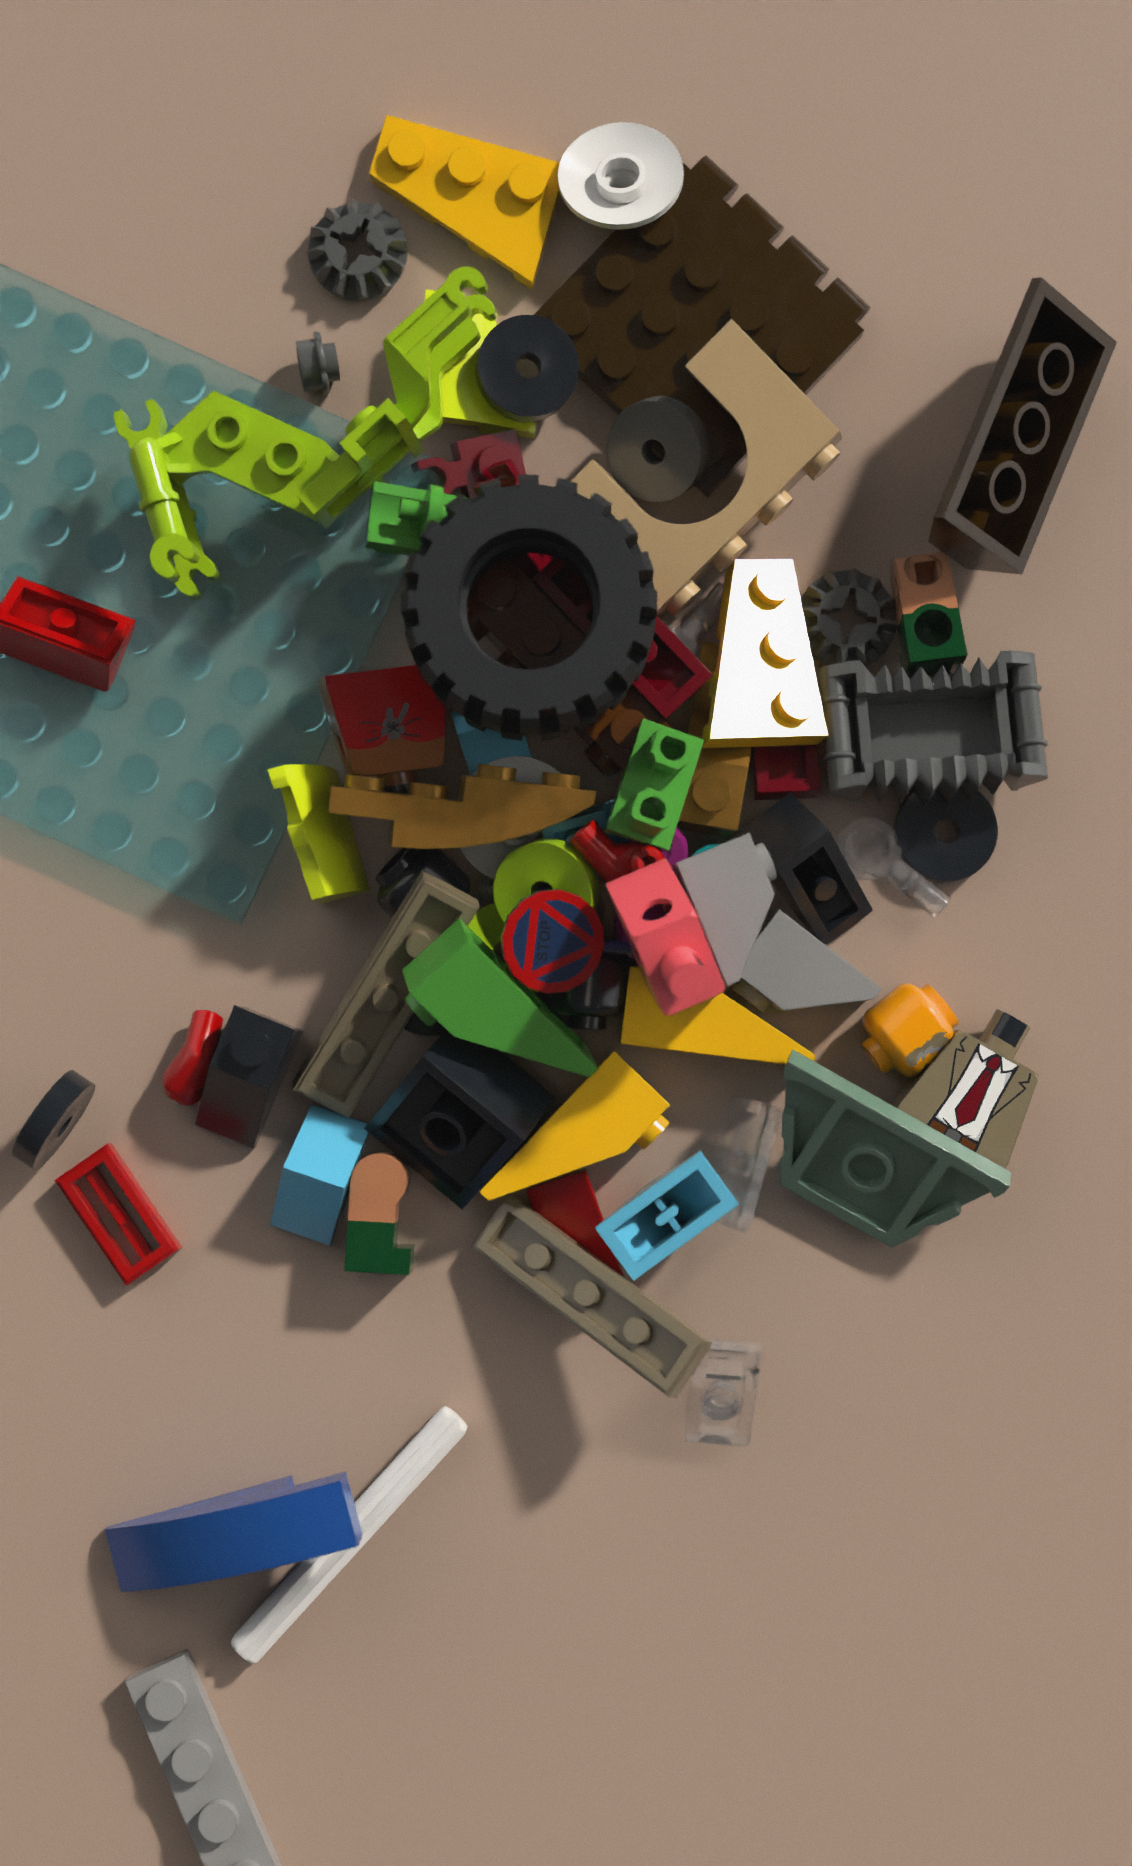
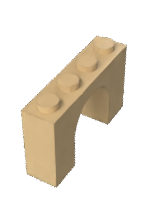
[571,319,842,618]

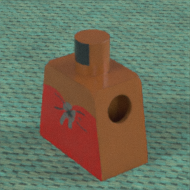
[318,665,446,794]

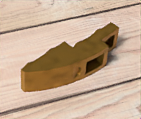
[328,764,596,849]

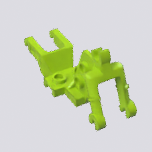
[113,266,497,600]

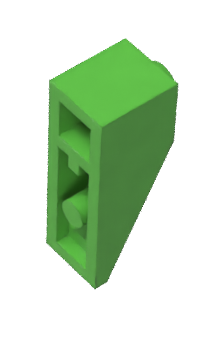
[402,918,598,1077]

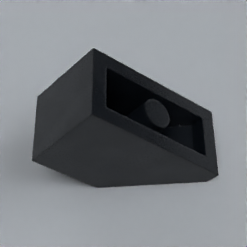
[740,792,873,945]
[195,1005,303,1148]

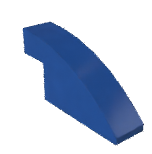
[105,1471,363,1592]

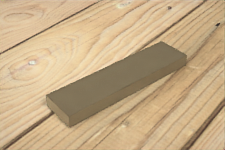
[292,870,480,1118]
[472,1194,713,1398]

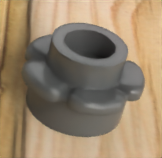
[296,332,340,394]

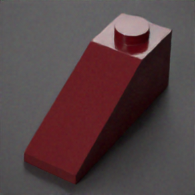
[532,558,713,721]

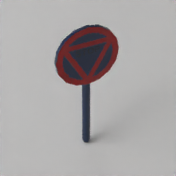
[501,889,634,994]

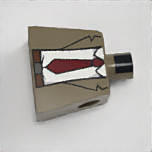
[891,1009,1039,1169]

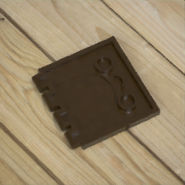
[534,155,871,498]

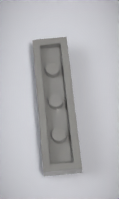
[125,1649,282,1866]

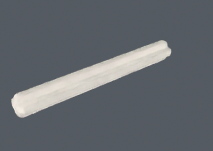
[231,1406,468,1664]

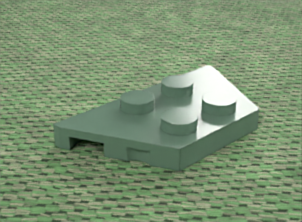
[780,1050,1012,1248]

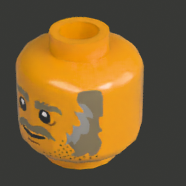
[860,983,959,1078]

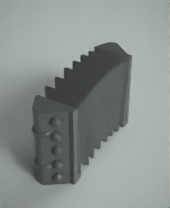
[819,650,1048,806]

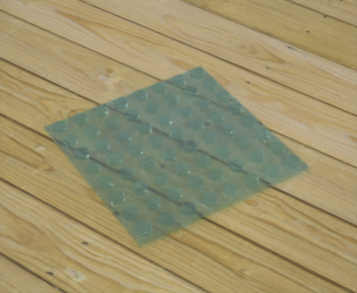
[0,263,440,925]

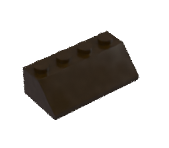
[928,278,1117,575]

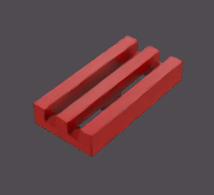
[54,1143,182,1286]

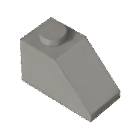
[671,833,777,986]
[732,909,882,1013]

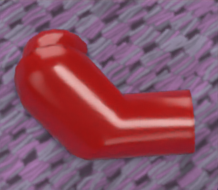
[569,819,664,883]
[163,1010,223,1106]

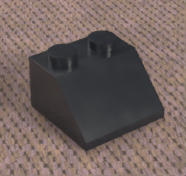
[364,1029,556,1210]

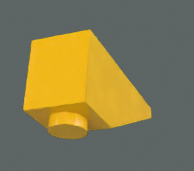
[619,966,815,1065]
[480,1051,670,1201]

